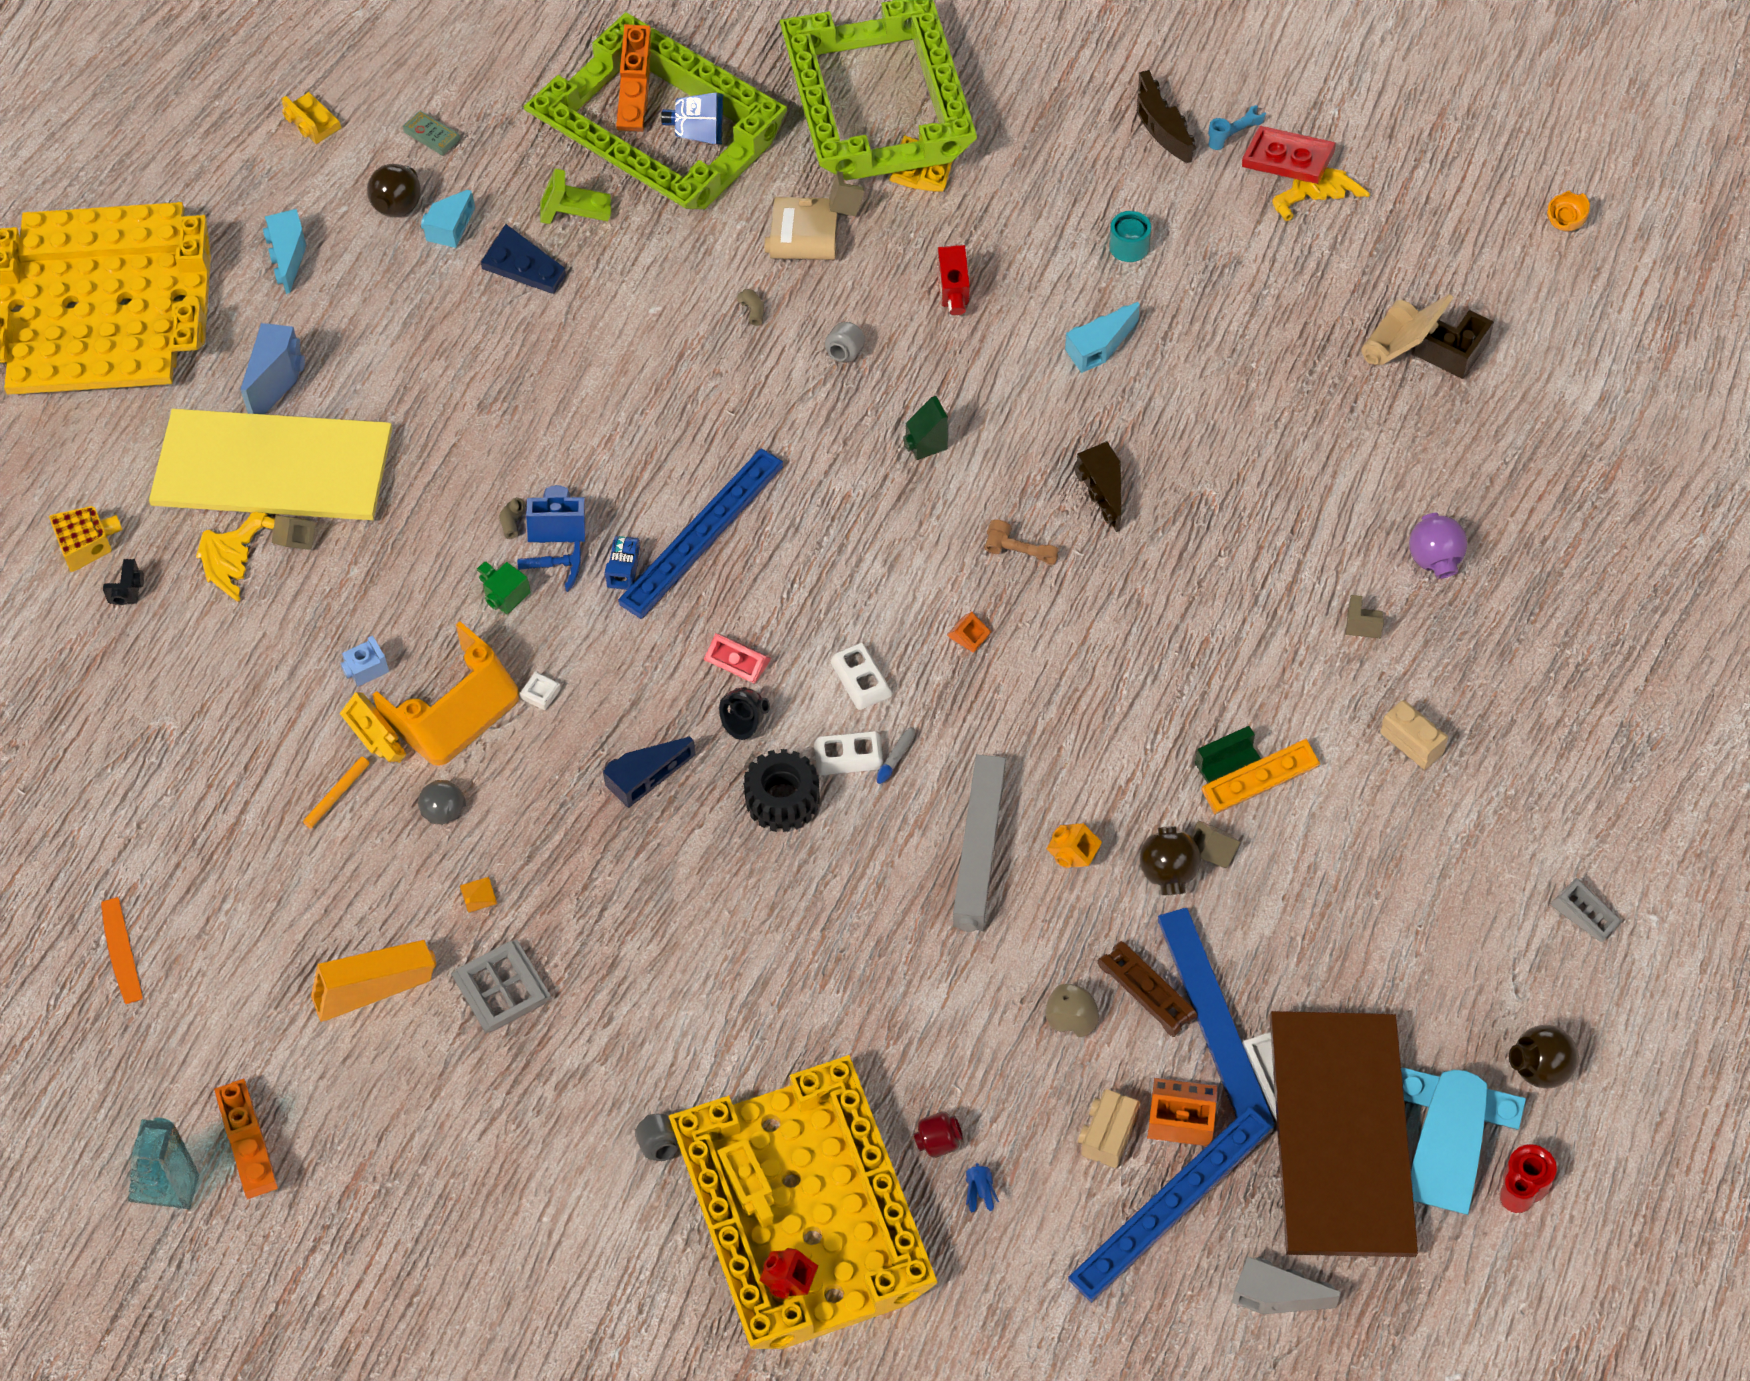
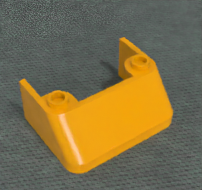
[372,621,519,766]

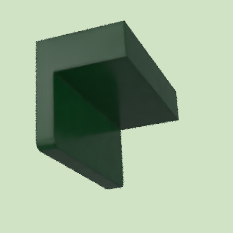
[1195,726,1261,783]

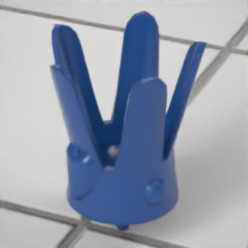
[966,1163,999,1213]

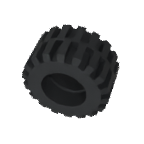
[743,749,820,832]

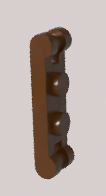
[1097,941,1197,1037]

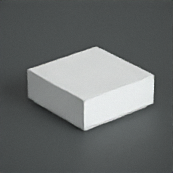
[519,672,561,711]

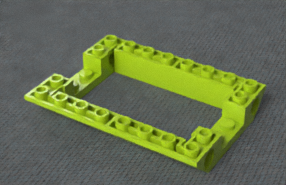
[779,0,977,181]
[523,12,787,209]

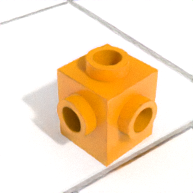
[1046,823,1102,868]

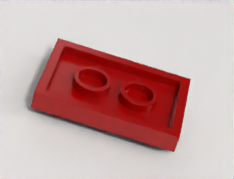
[1242,126,1336,184]

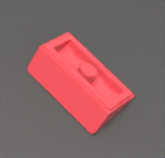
[704,633,771,684]

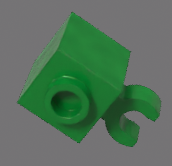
[477,561,531,615]

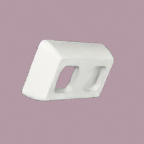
[831,643,892,710]
[814,731,884,775]

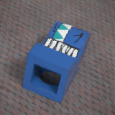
[605,536,640,590]

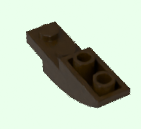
[1136,70,1196,163]

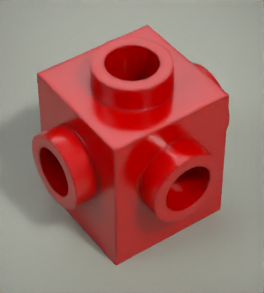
[759,1248,819,1299]

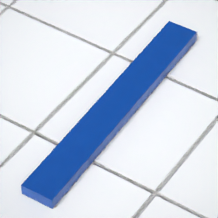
[618,448,783,619]
[1158,907,1275,1128]
[1068,1106,1273,1303]

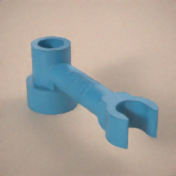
[1208,105,1266,150]

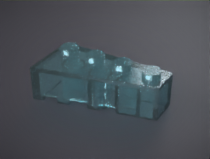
[128,1117,200,1210]

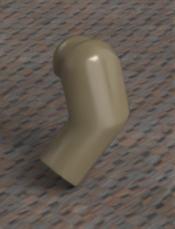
[737,289,765,326]
[499,497,526,539]

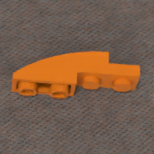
[616,24,651,132]
[214,1078,278,1200]

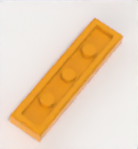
[1201,738,1320,815]

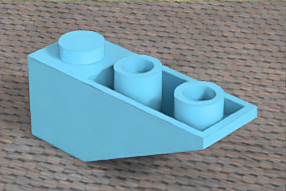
[263,209,307,294]
[1065,302,1140,373]

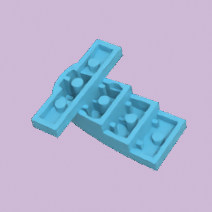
[1401,1067,1526,1215]

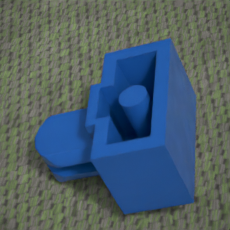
[526,485,585,543]

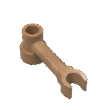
[984,519,1058,565]

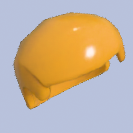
[1547,190,1590,232]

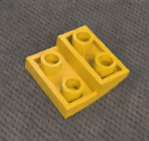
[889,135,953,192]

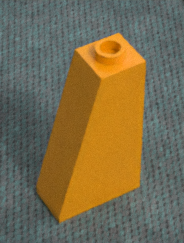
[311,940,436,1022]

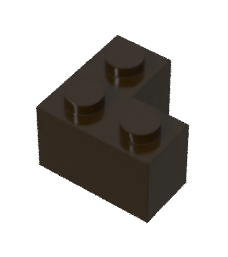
[1414,310,1494,379]

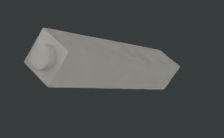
[953,754,1006,932]

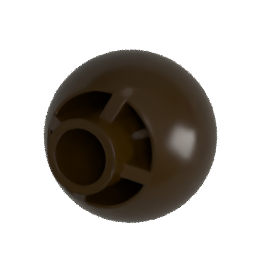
[367,163,421,217]
[1139,826,1201,895]
[1509,1025,1579,1089]

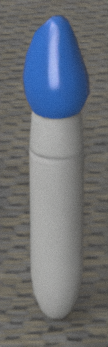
[876,728,915,784]

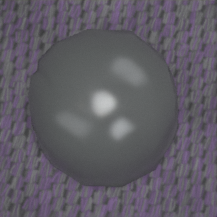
[418,780,466,825]

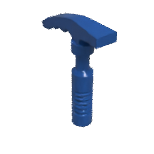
[517,540,581,592]

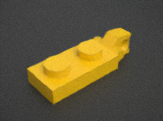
[340,692,406,763]
[717,1138,775,1229]

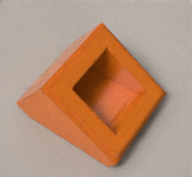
[947,612,991,652]

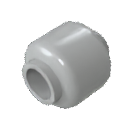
[825,321,865,363]

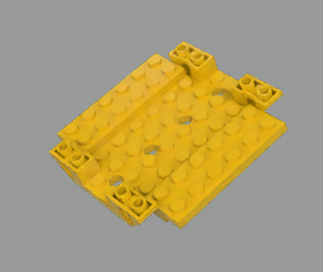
[0,202,211,395]

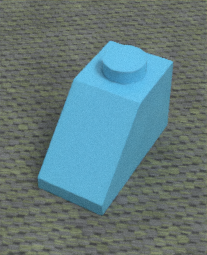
[421,190,475,248]

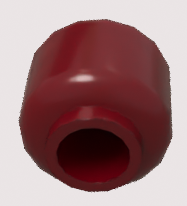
[914,1111,964,1158]

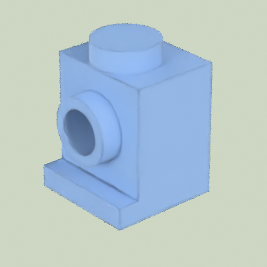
[340,635,389,687]

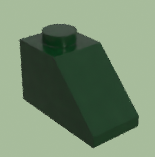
[903,396,948,460]

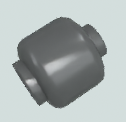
[635,1113,679,1162]

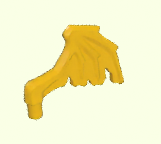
[1272,167,1370,221]
[196,512,275,602]

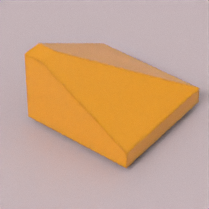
[460,876,497,913]

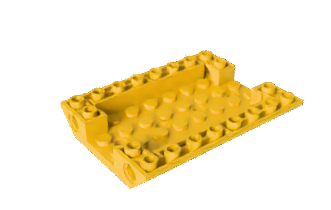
[668,1055,937,1349]

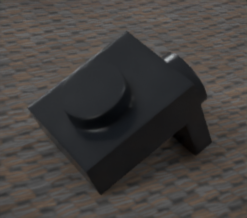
[103,559,144,605]

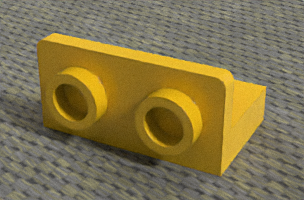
[281,92,341,144]

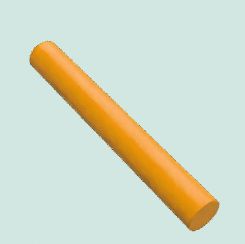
[303,756,370,829]

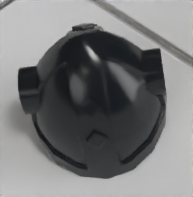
[719,687,770,740]

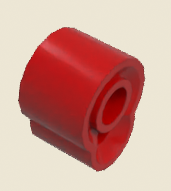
[1499,1144,1557,1213]

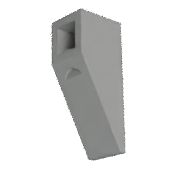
[1232,1256,1341,1314]

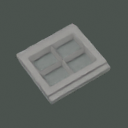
[451,939,552,1034]

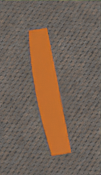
[101,897,143,1004]

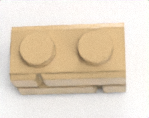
[1380,700,1448,770]
[1078,1089,1140,1168]

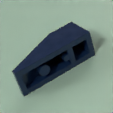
[603,736,696,808]

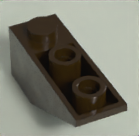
[1074,441,1122,532]

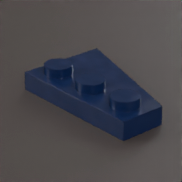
[481,224,566,294]

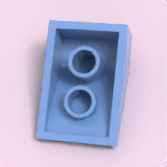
[240,323,305,415]

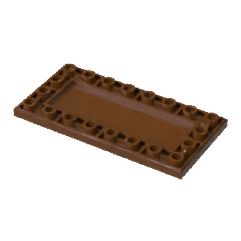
[1269,1011,1418,1257]

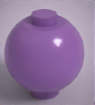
[1409,513,1467,579]

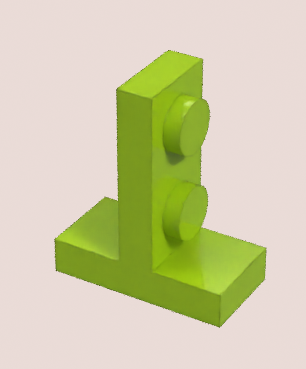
[540,168,611,224]

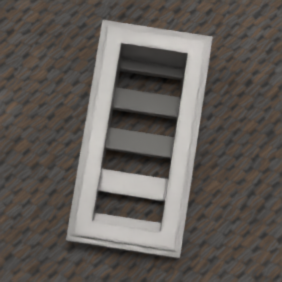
[1550,878,1622,942]

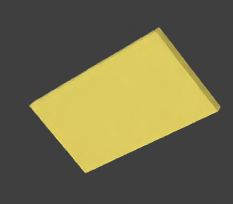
[149,409,393,520]

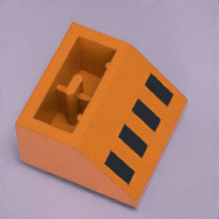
[1147,1078,1217,1146]

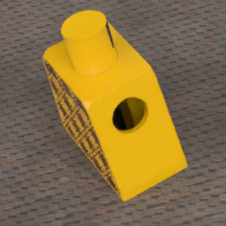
[49,506,123,572]

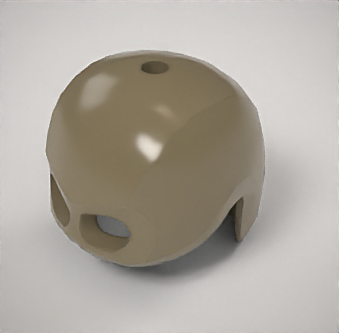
[1045,984,1099,1037]

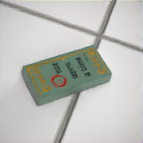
[403,110,460,156]

